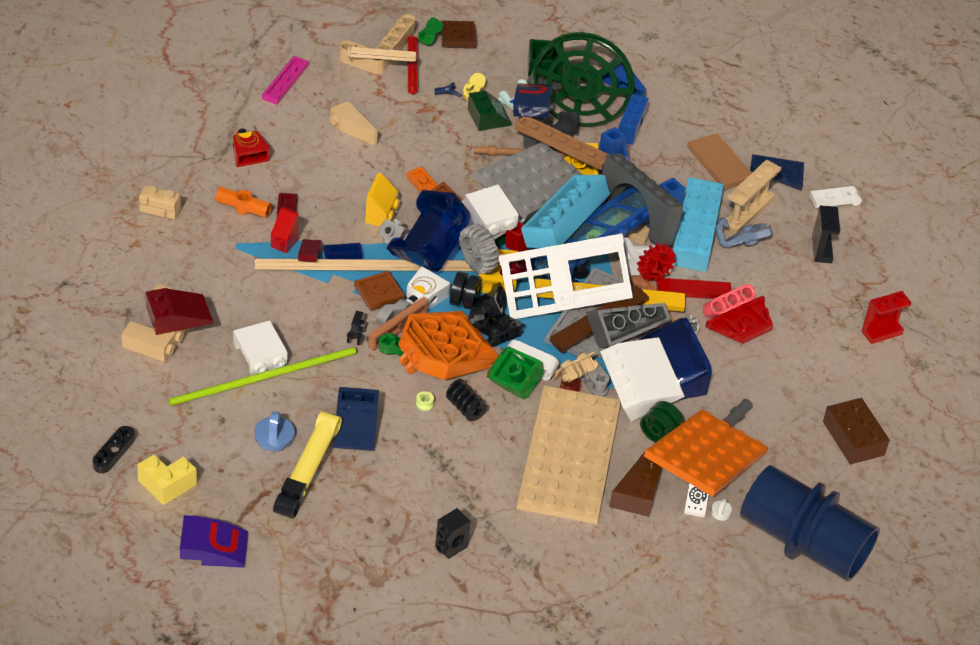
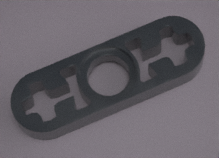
[93,426,135,473]

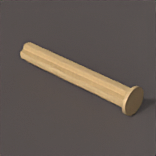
[348,45,416,62]

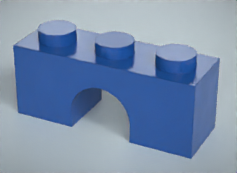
[618,94,649,145]

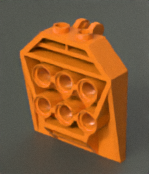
[399,311,498,380]

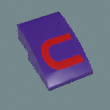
[180,515,248,568]

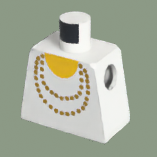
[406,267,450,310]

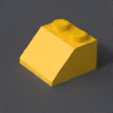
[365,173,400,226]

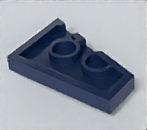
[750,154,804,191]

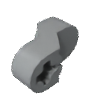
[376,299,412,325]

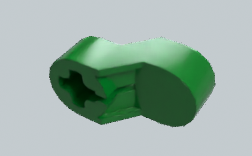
[418,17,443,46]
[379,333,404,357]

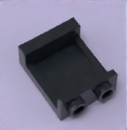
[812,205,840,264]

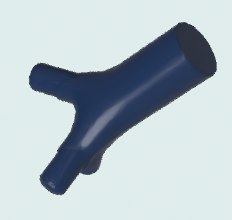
[434,82,462,97]

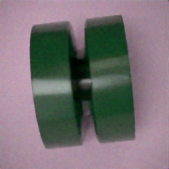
[640,401,684,443]

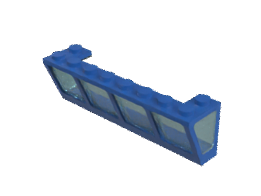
[530,186,650,281]

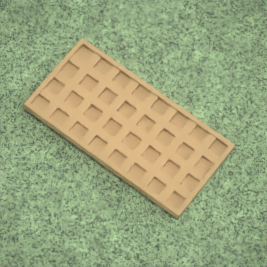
[516,385,621,524]

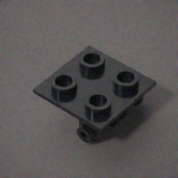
[477,313,525,347]

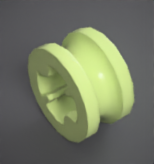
[416,391,434,410]

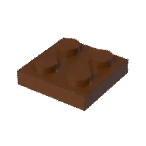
[441,20,476,48]

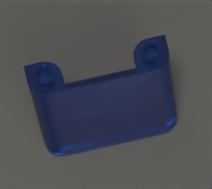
[386,190,471,271]
[639,317,712,400]

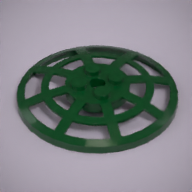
[532,32,635,127]

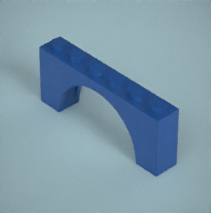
[599,127,685,205]

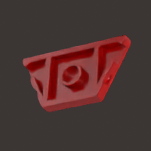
[705,295,773,344]

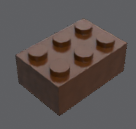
[823,397,890,465]

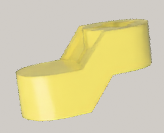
[463,73,486,101]

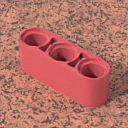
[702,284,756,318]

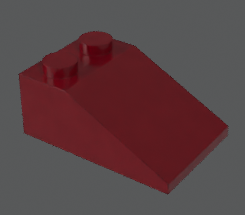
[145,288,213,335]

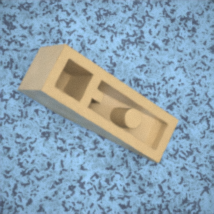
[329,101,378,145]

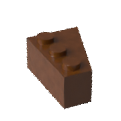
[609,452,662,517]

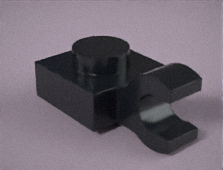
[347,311,366,345]

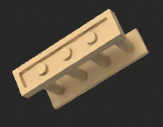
[723,160,781,235]

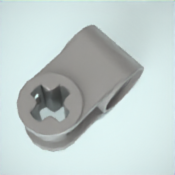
[579,361,610,397]

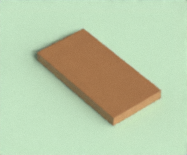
[687,133,752,190]

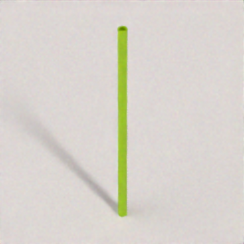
[168,347,356,406]

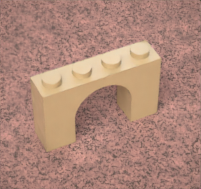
[121,284,189,362]

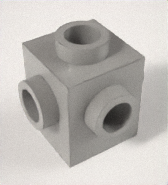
[378,218,411,247]

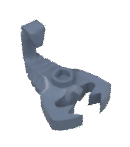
[715,218,773,247]

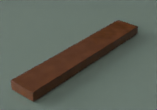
[549,285,649,353]

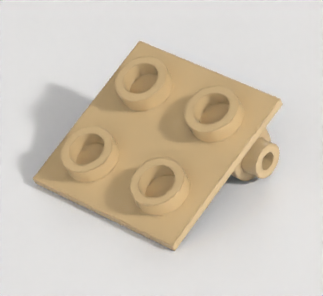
[551,352,598,382]

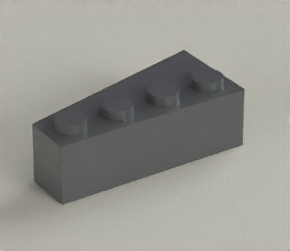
[586,303,671,348]

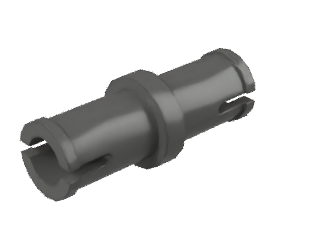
[723,398,753,428]

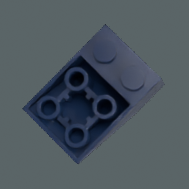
[333,387,379,451]

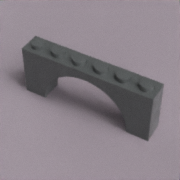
[602,153,683,246]

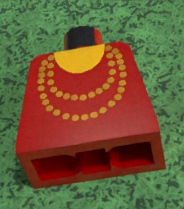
[233,128,270,167]

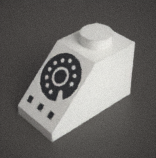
[684,483,709,517]

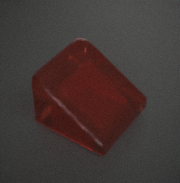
[560,379,581,392]

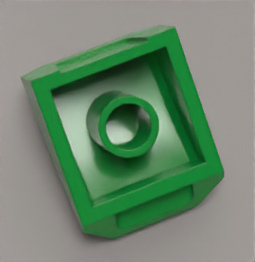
[487,346,544,399]

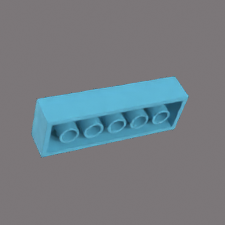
[521,175,610,249]
[673,177,724,272]

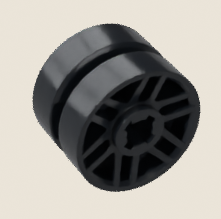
[449,271,482,310]

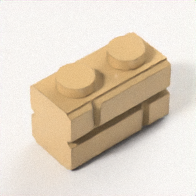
[139,186,181,220]

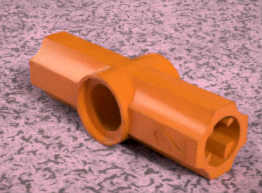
[215,186,272,218]

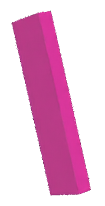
[262,56,309,105]

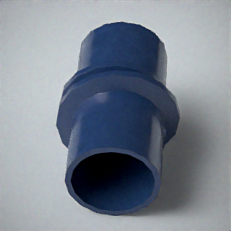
[740,465,880,581]

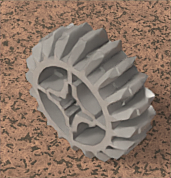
[459,223,499,274]

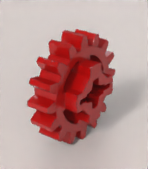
[637,243,676,281]

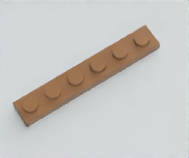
[514,117,609,170]

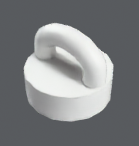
[711,498,732,521]

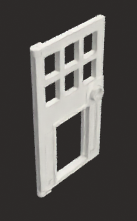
[499,233,633,319]

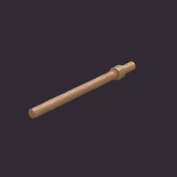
[474,145,568,158]

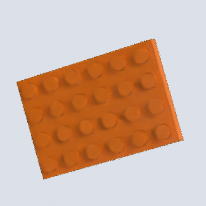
[644,409,769,497]

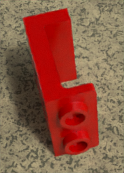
[861,291,912,344]

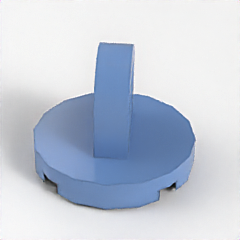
[255,411,295,451]

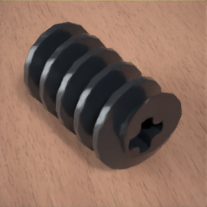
[446,378,488,421]

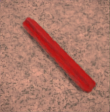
[408,35,418,95]

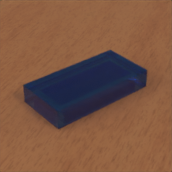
[323,243,363,259]

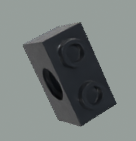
[435,508,471,559]

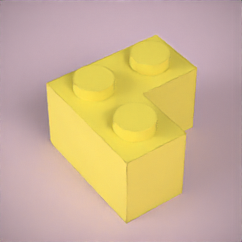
[137,455,197,505]

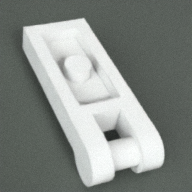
[809,186,862,208]

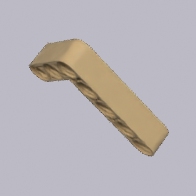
[339,14,415,74]

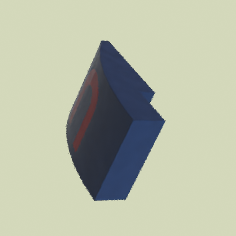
[513,83,553,118]

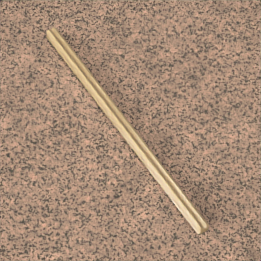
[255,258,473,271]

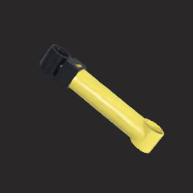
[273,411,342,519]

